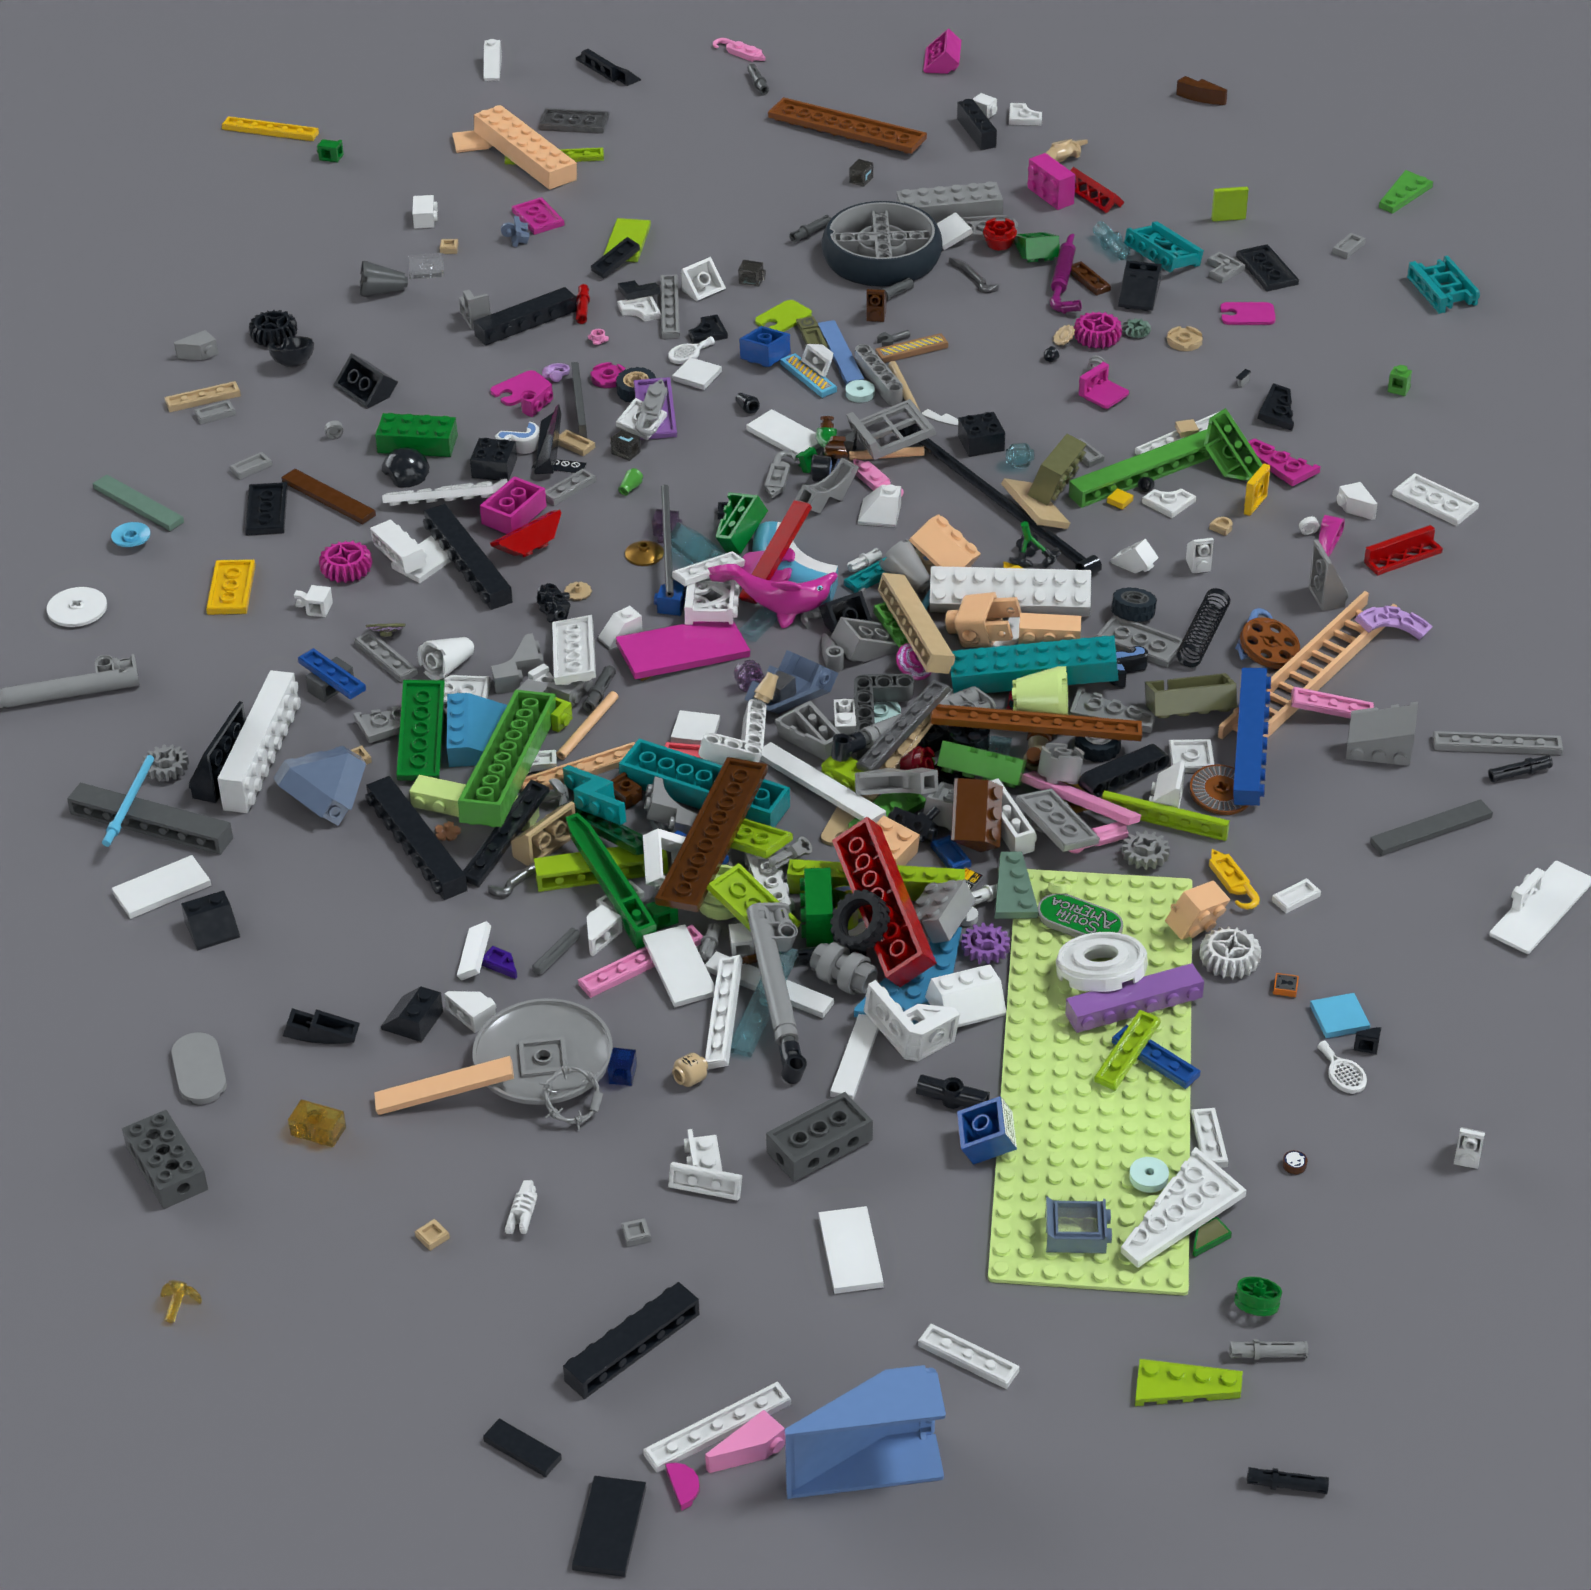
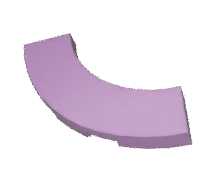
[1354,606,1433,640]

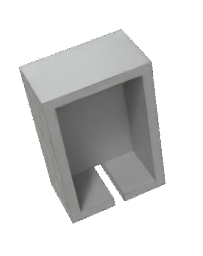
[914,880,975,943]

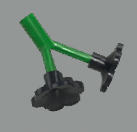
[1009,521,1061,568]

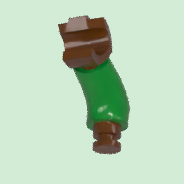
[816,416,849,459]

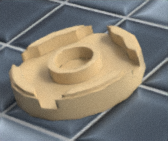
[1167,326,1203,351]

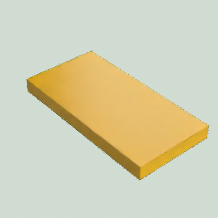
[206,559,256,615]

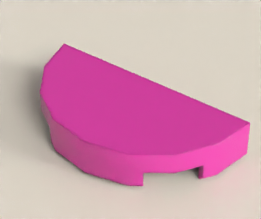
[665,1462,700,1511]

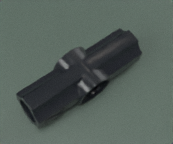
[916,1074,990,1109]

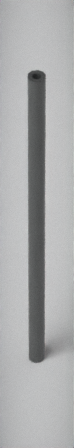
[661,485,674,598]

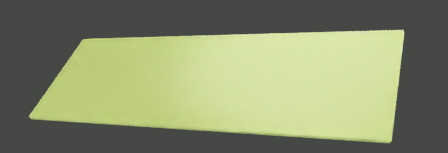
[988,869,1192,1296]

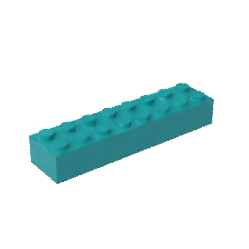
[951,635,1118,693]
[619,738,790,828]

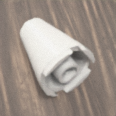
[417,637,474,680]

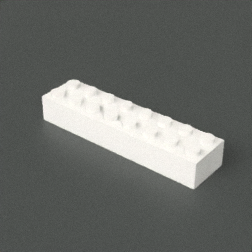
[930,566,1091,616]
[218,670,301,813]

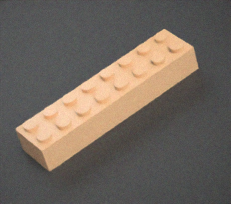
[474,105,577,190]

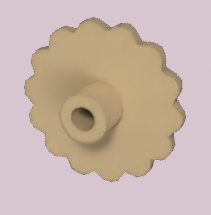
[1053,325,1075,346]
[564,582,592,601]

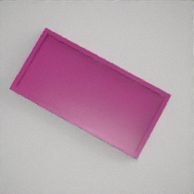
[616,621,750,679]

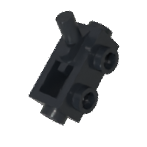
[537,583,571,623]
[887,806,941,842]

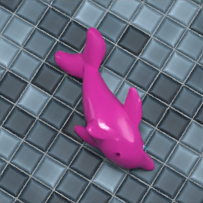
[708,564,838,628]

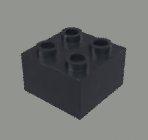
[958,412,1005,457]
[470,438,517,481]

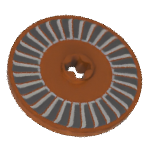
[1189,764,1249,815]

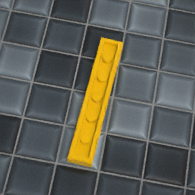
[222,116,319,141]

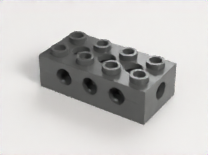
[766,1092,873,1182]
[122,1110,208,1209]

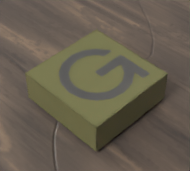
[796,316,819,333]

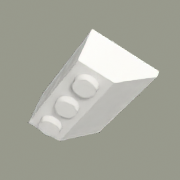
[925,964,1006,1027]

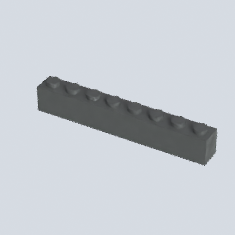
[67,782,233,855]

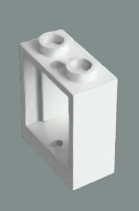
[643,829,686,890]

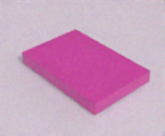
[512,197,565,235]

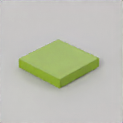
[1211,186,1249,222]

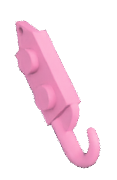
[713,38,765,62]
[853,459,904,497]

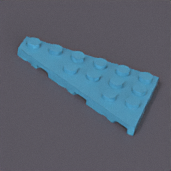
[854,927,962,1025]

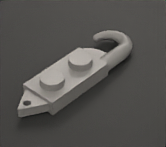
[636,378,668,436]
[765,451,797,498]

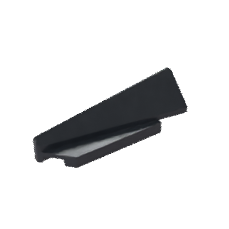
[576,49,641,86]
[534,404,561,474]

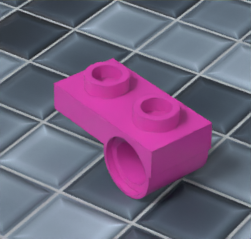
[520,382,553,417]

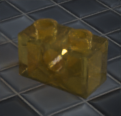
[288,1099,346,1147]

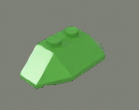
[1204,408,1263,481]

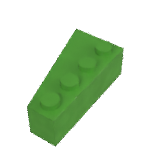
[937,741,1027,788]

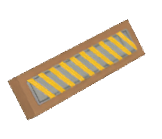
[875,333,948,363]

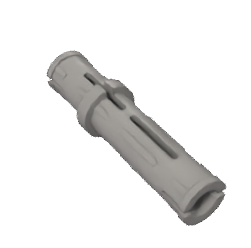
[1229,1339,1308,1360]

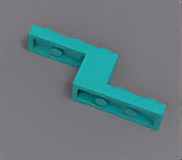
[563,765,627,825]

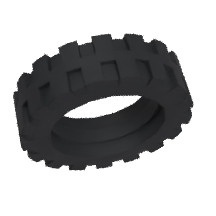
[830,889,890,952]

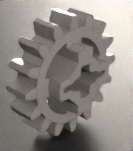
[142,744,189,782]
[1122,830,1170,870]

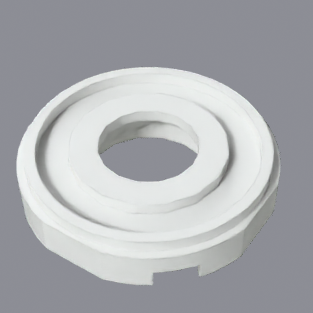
[1056,932,1148,992]

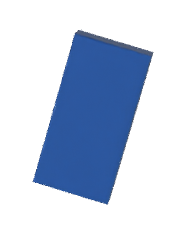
[931,835,971,869]

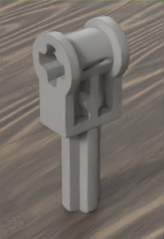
[768,836,812,870]

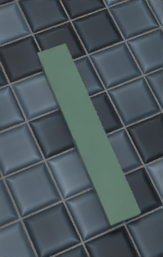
[93,475,184,531]

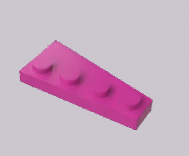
[1248,438,1321,486]

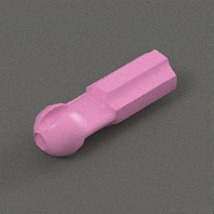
[1069,821,1128,854]

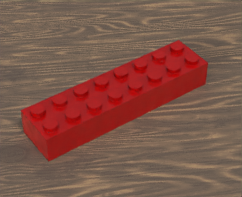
[832,817,937,987]

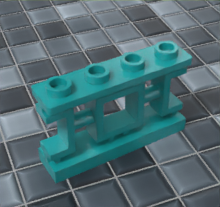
[1407,255,1480,314]

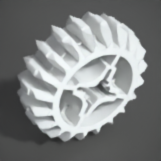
[1200,926,1261,980]

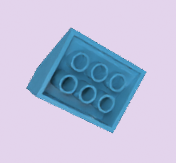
[447,693,507,767]

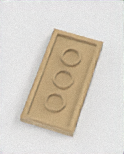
[1001,478,1070,529]

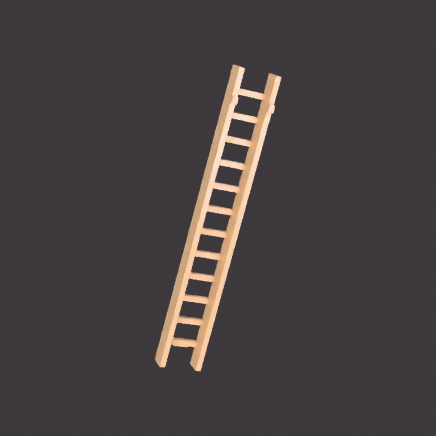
[1218,591,1397,739]

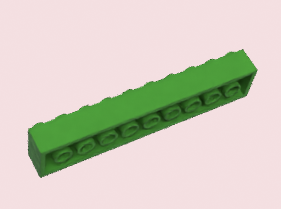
[458,690,556,827]

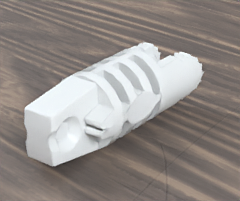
[505,1180,537,1234]

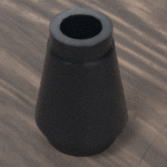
[736,393,760,414]

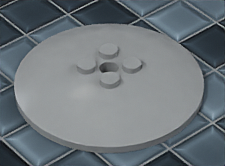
[473,998,613,1105]

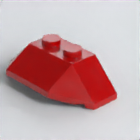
[490,509,561,557]

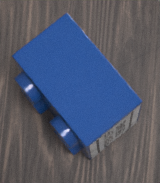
[957,1096,1017,1165]

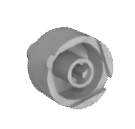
[1038,743,1084,784]

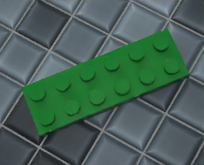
[397,680,445,781]

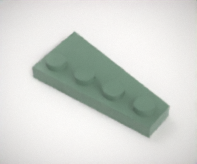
[994,851,1039,919]

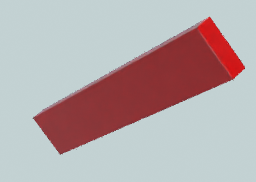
[739,500,812,604]

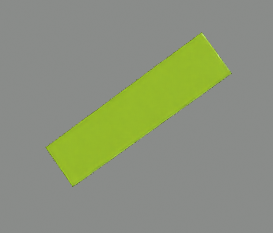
[1094,1010,1161,1091]

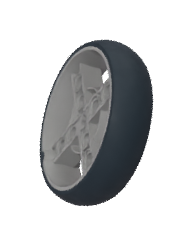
[822,201,942,287]

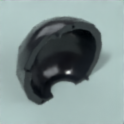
[267,336,314,367]
[382,447,430,488]

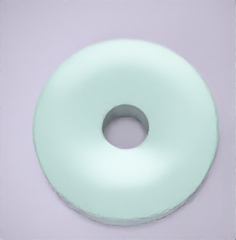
[846,380,875,403]
[1129,1157,1169,1193]

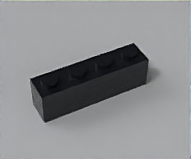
[957,99,997,150]

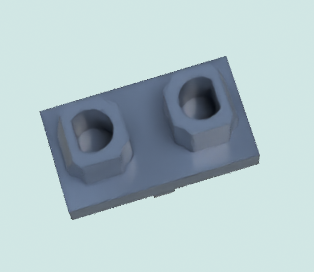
[501,216,530,247]

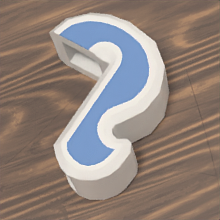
[495,422,540,454]

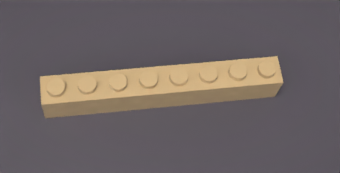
[878,573,955,674]

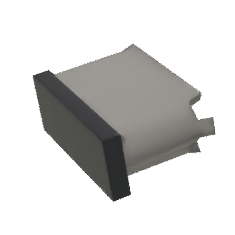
[1236,369,1251,387]

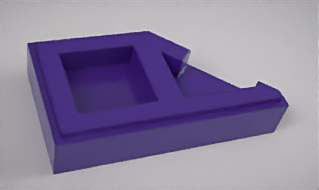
[481,946,517,979]

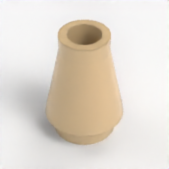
[754,672,779,704]

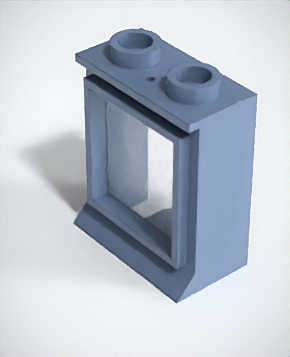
[1045,1196,1112,1253]

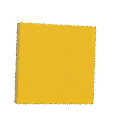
[1244,463,1270,516]

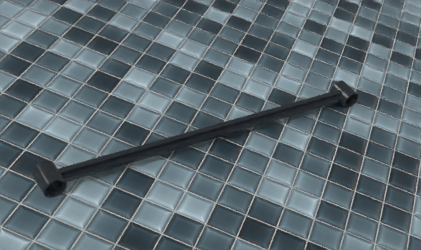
[898,423,1102,575]

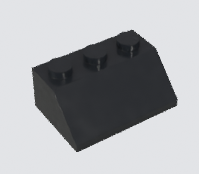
[333,353,398,408]

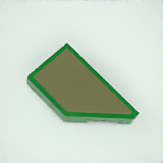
[1193,1216,1232,1257]

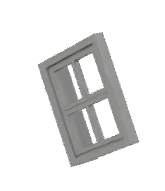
[846,399,936,460]

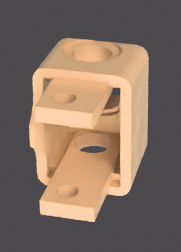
[945,592,1021,648]

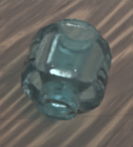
[1005,443,1035,468]

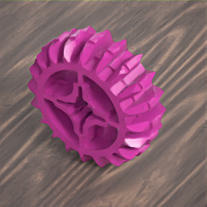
[1074,311,1122,349]
[319,540,372,583]

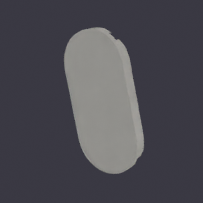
[172,1032,227,1105]

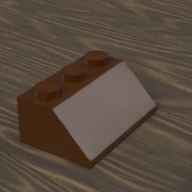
[951,778,1003,853]

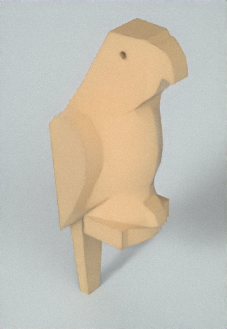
[1046,139,1088,162]

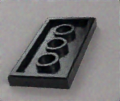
[1236,244,1299,292]
[245,482,288,536]
[572,1476,646,1577]

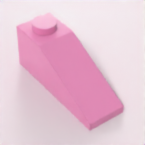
[705,1410,785,1473]

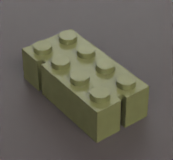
[1028,434,1087,506]
[1145,673,1237,718]

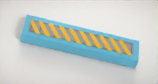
[780,353,837,398]

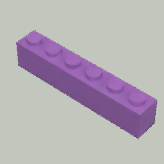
[1065,963,1204,1033]

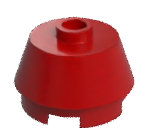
[983,218,1017,250]

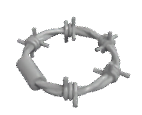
[539,1060,603,1130]

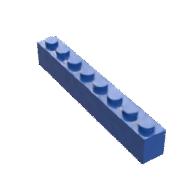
[1233,668,1271,806]

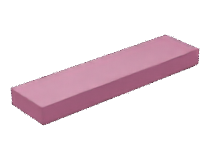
[1291,687,1374,718]

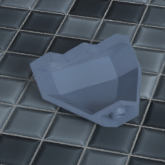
[745,650,838,714]
[273,746,366,826]

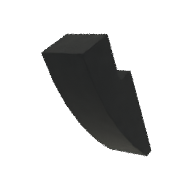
[283,1008,360,1044]

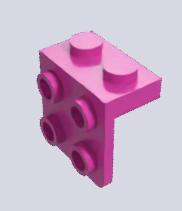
[1079,362,1129,409]

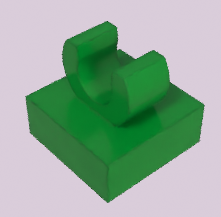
[796,447,817,473]

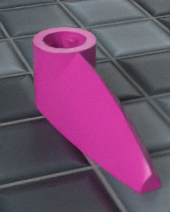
[1319,515,1345,557]

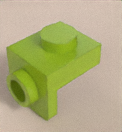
[551,697,573,732]

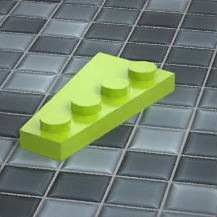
[1135,1359,1243,1406]

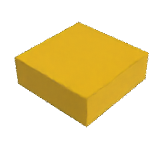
[1107,488,1134,510]

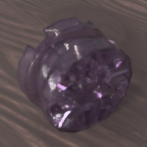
[734,660,765,692]

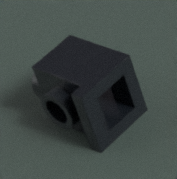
[917,724,948,752]

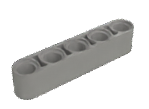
[855,344,903,406]

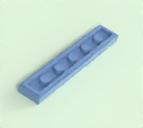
[818,320,864,385]

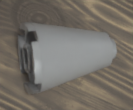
[879,539,930,593]

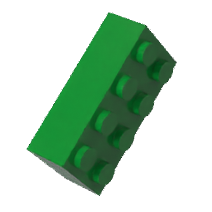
[375,413,458,457]

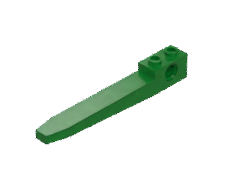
[566,812,657,949]

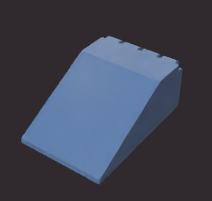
[785,1365,946,1499]

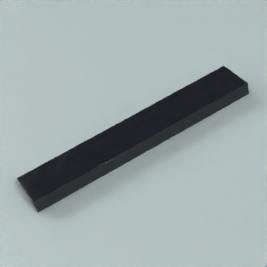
[463,780,550,887]

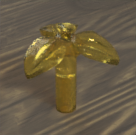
[161,1280,202,1323]

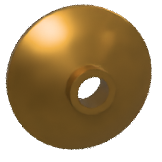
[625,540,664,566]

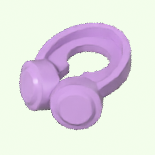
[542,363,570,382]

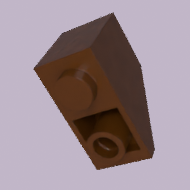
[867,289,887,322]

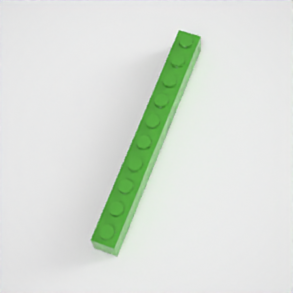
[1069,429,1211,508]

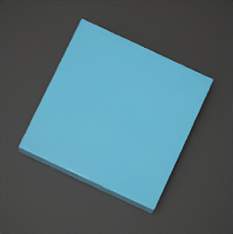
[1310,993,1370,1038]

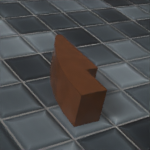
[1176,76,1228,105]

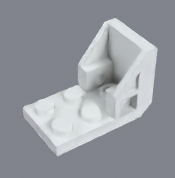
[864,980,960,1062]

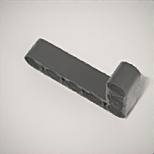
[854,674,914,760]

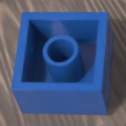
[739,326,791,367]

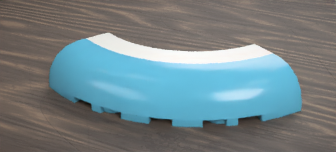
[752,521,838,605]

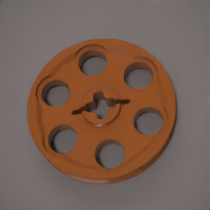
[1240,617,1300,669]

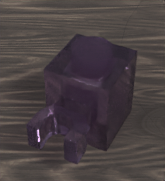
[652,509,682,544]

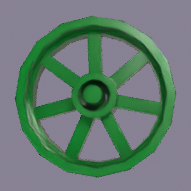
[1234,1276,1282,1316]

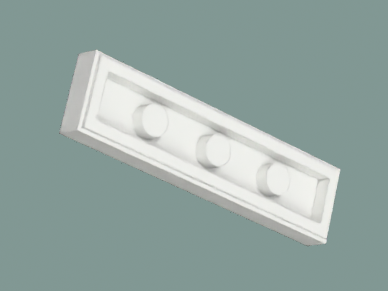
[672,551,745,586]
[918,1324,1020,1389]

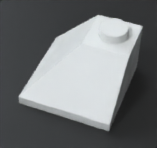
[858,485,901,528]

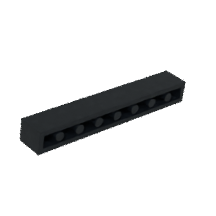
[423,504,513,610]
[365,776,468,900]

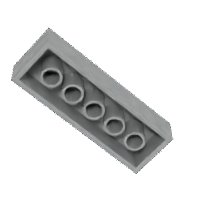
[897,181,1003,223]

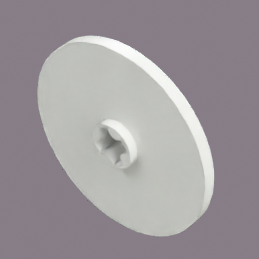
[47,587,107,627]

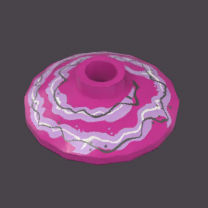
[896,643,932,681]

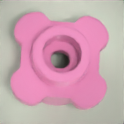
[588,329,609,345]

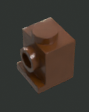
[610,772,642,810]

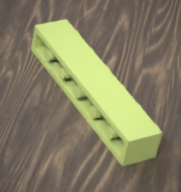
[409,775,540,831]

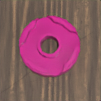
[590,362,625,388]

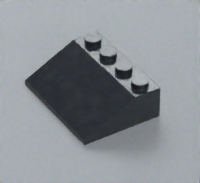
[189,701,246,803]

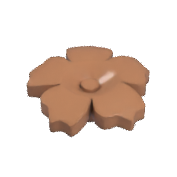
[435,821,461,841]

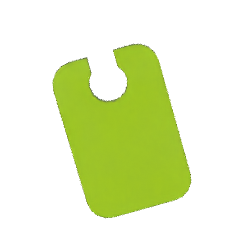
[755,300,812,332]

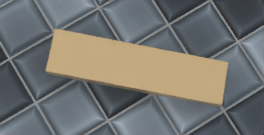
[164,381,241,412]

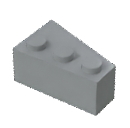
[775,701,840,760]

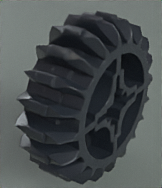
[249,310,298,347]

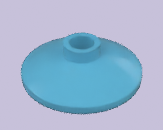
[111,522,151,547]

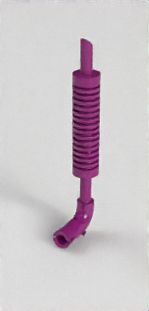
[1050,234,1082,314]

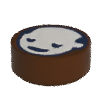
[1283,1150,1308,1174]

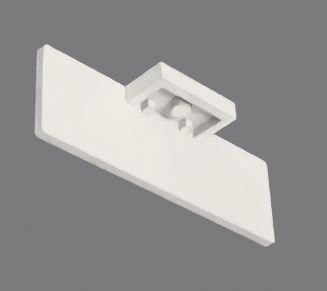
[1489,861,1591,954]

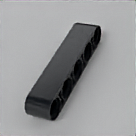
[1078,744,1170,797]

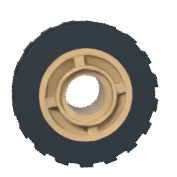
[616,367,656,403]

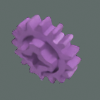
[961,923,1010,965]

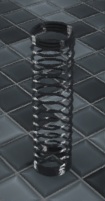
[1176,588,1230,667]

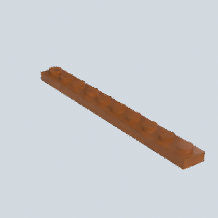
[931,704,1142,741]

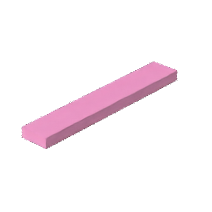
[1021,771,1141,826]
[578,925,703,998]

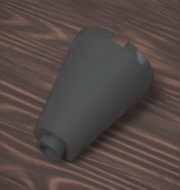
[360,261,408,296]

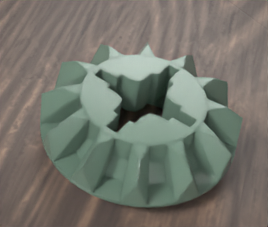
[1122,318,1151,338]

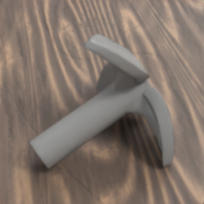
[543,778,569,806]

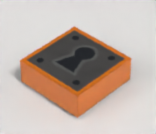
[1273,973,1299,998]

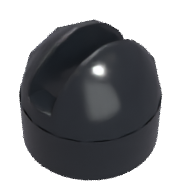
[1044,346,1059,362]
[1138,477,1155,492]

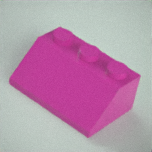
[923,28,962,74]

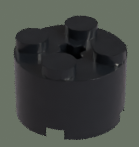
[948,726,990,751]

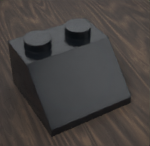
[819,591,873,633]
[181,890,240,951]
[381,986,443,1042]

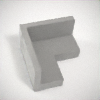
[459,290,491,330]

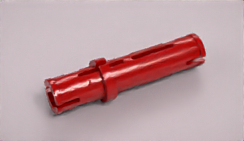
[576,284,590,324]

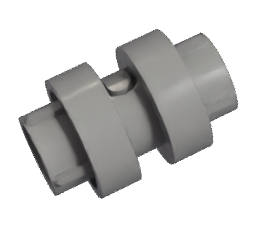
[810,942,878,995]

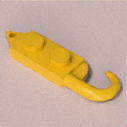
[1209,849,1260,910]

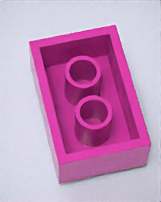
[1027,153,1076,210]
[480,476,547,534]

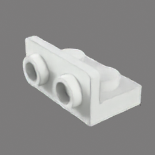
[684,1129,722,1171]

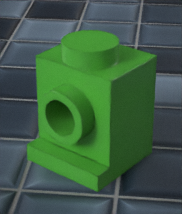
[1387,365,1412,396]

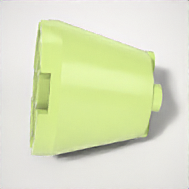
[1012,666,1069,715]

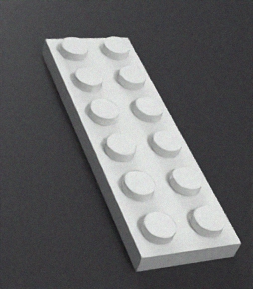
[552,615,596,685]

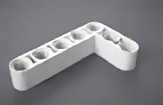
[698,699,766,764]

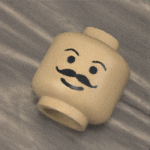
[672,1053,708,1087]

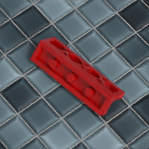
[1070,167,1124,213]
[1364,525,1443,576]

